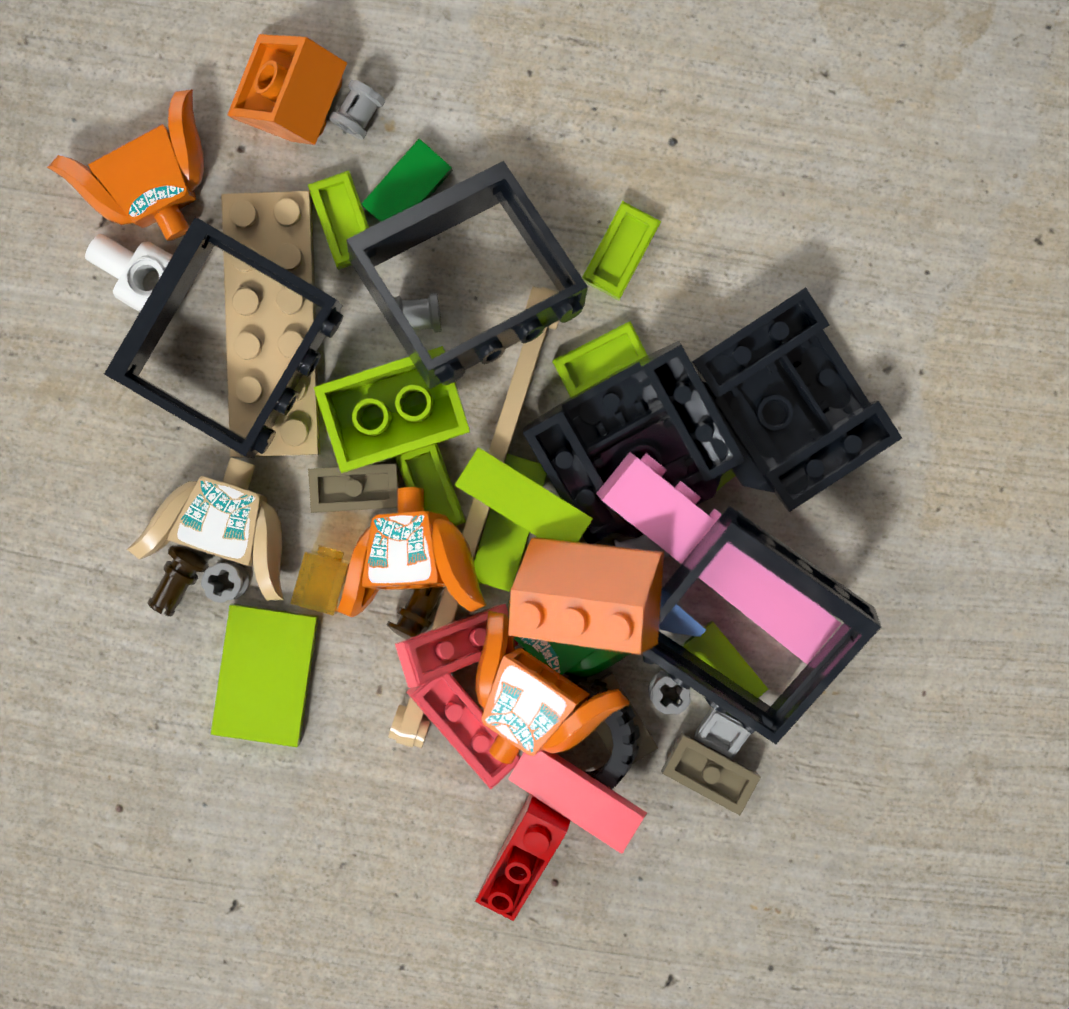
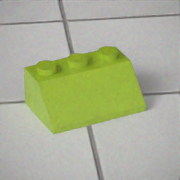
[313,346,470,473]

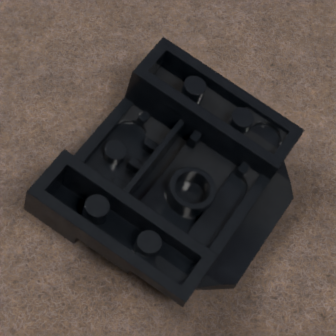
[692,287,902,512]
[523,341,745,544]

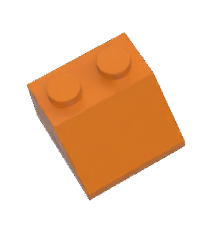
[227,34,347,145]

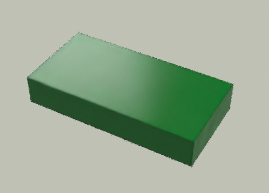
[361,139,453,222]

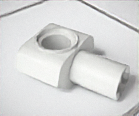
[85,234,173,312]

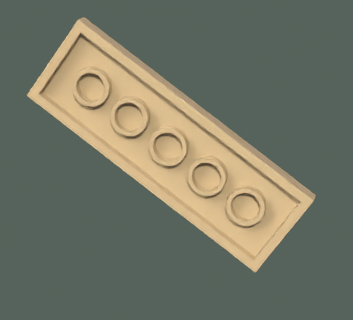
[221,191,320,458]

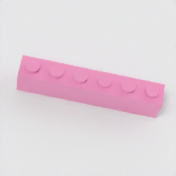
[596,452,842,664]

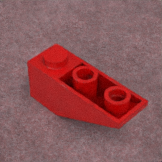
[475,794,571,921]

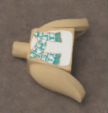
[126,457,284,601]

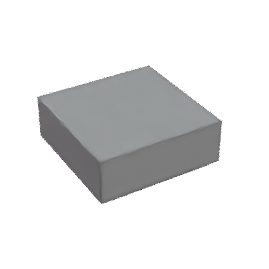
[694,707,750,760]

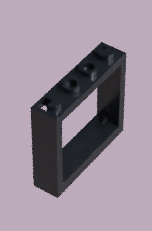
[346,161,588,389]
[104,217,344,458]
[642,506,881,745]

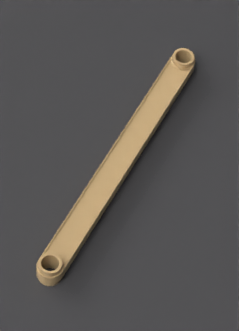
[388,286,560,748]

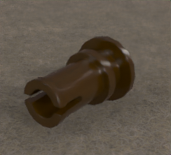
[147,545,209,616]
[386,587,445,640]

